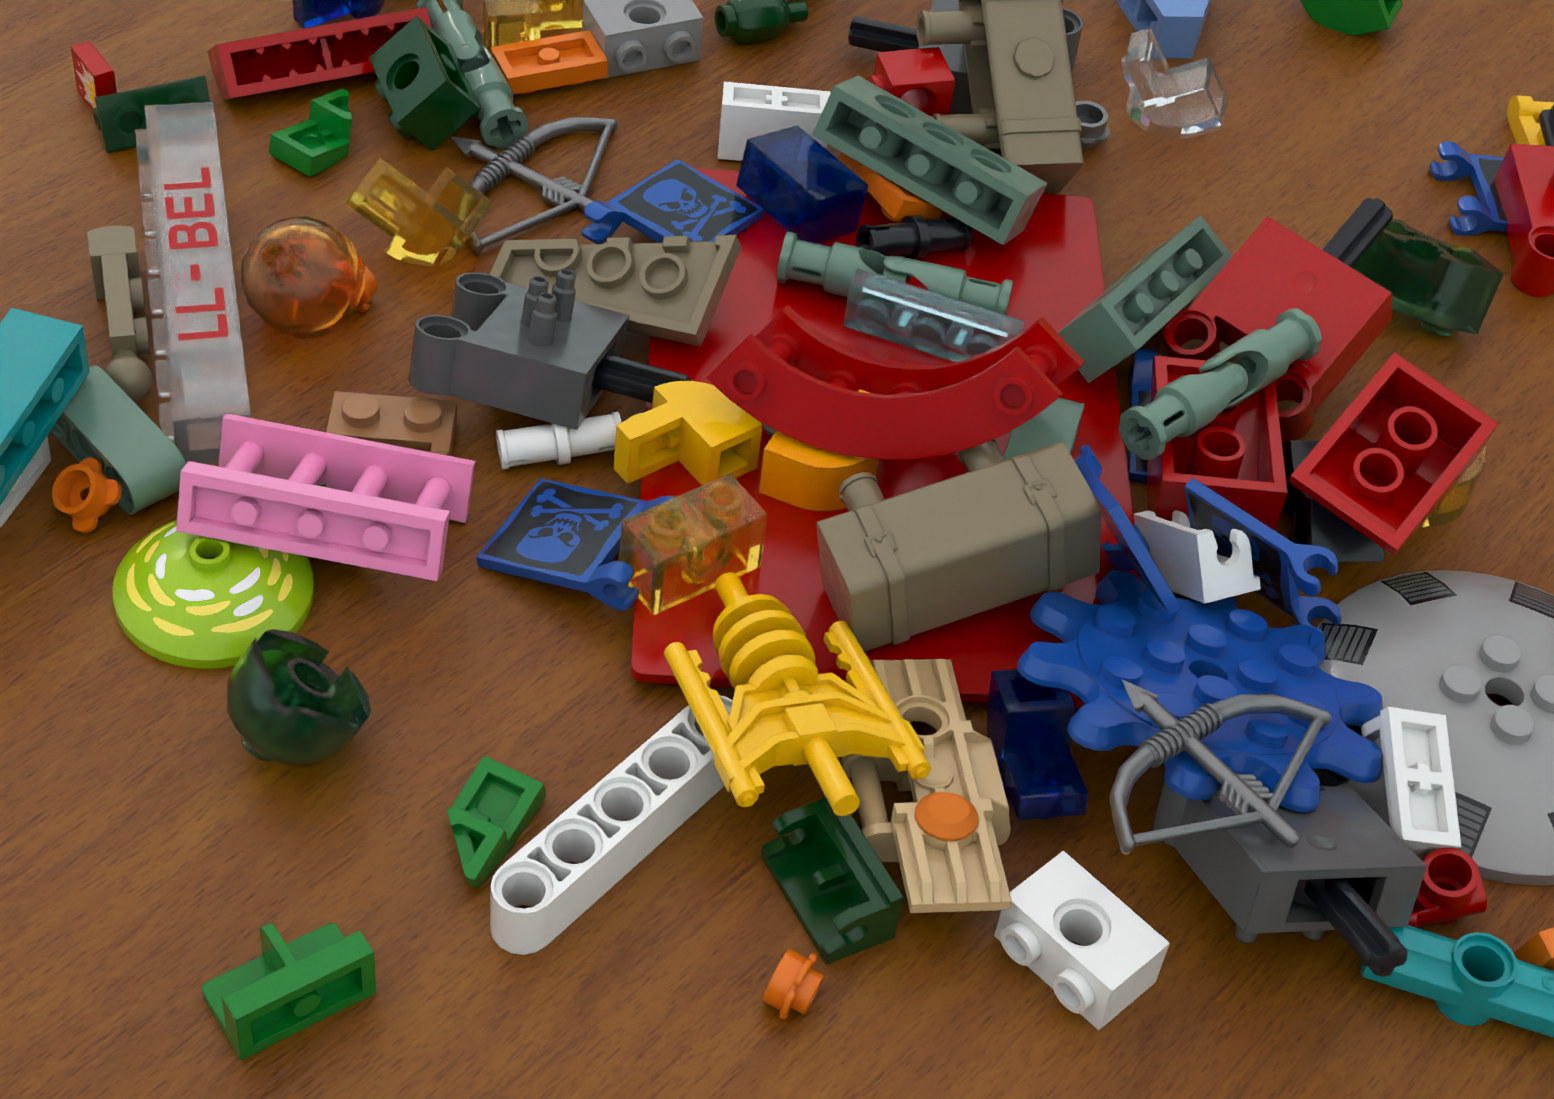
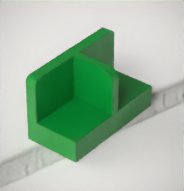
[202,922,376,1060]

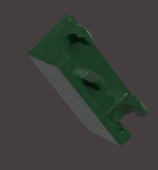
[761,794,904,965]

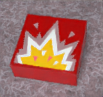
[71,41,117,109]

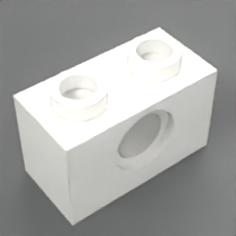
[994,851,1170,1031]

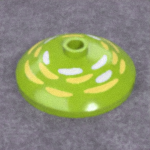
[113,520,314,669]

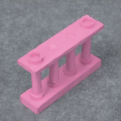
[176,413,476,581]

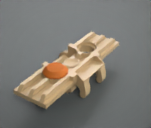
[841,659,1012,913]

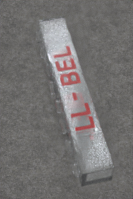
[135,102,251,464]

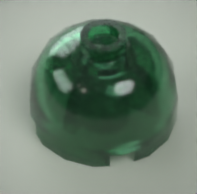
[226,629,371,767]

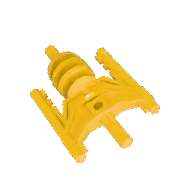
[664,572,931,816]

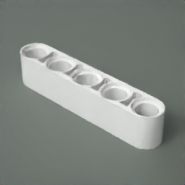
[490,695,733,955]

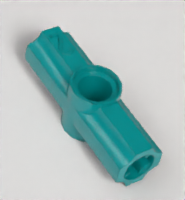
[1360,925,1554,1038]

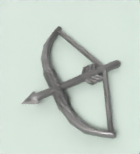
[451,117,618,255]
[1109,679,1332,854]

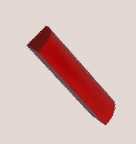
[207,7,432,100]

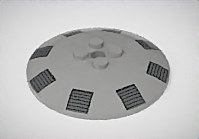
[1317,570,1554,886]

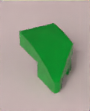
[269,88,352,177]
[447,755,546,888]

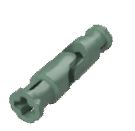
[416,0,529,149]
[776,232,1013,331]
[1119,308,1322,460]

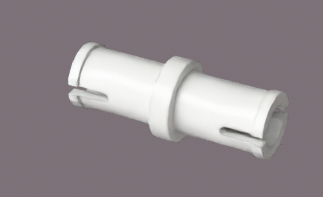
[496,411,621,470]

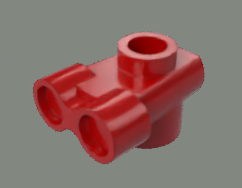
[1408,847,1487,928]

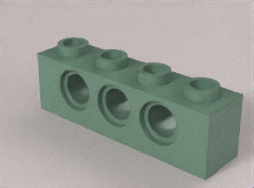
[812,75,1048,245]
[1057,215,1232,383]

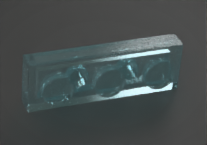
[843,269,1025,362]

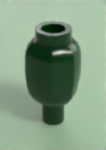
[715,0,808,45]

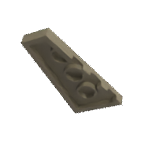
[490,235,741,347]

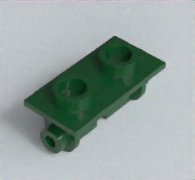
[92,75,216,152]

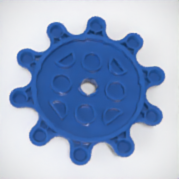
[1017,570,1383,813]

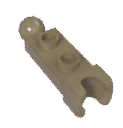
[87,226,153,402]

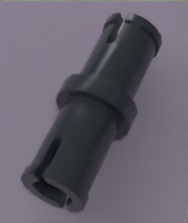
[856,215,973,260]

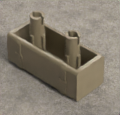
[916,0,1084,194]
[816,439,1101,652]

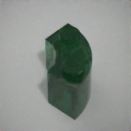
[1352,219,1504,336]

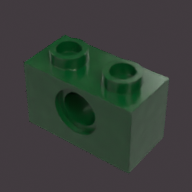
[369,16,481,151]

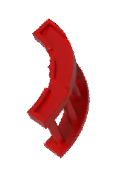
[706,306,1085,460]

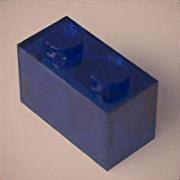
[736,125,869,244]

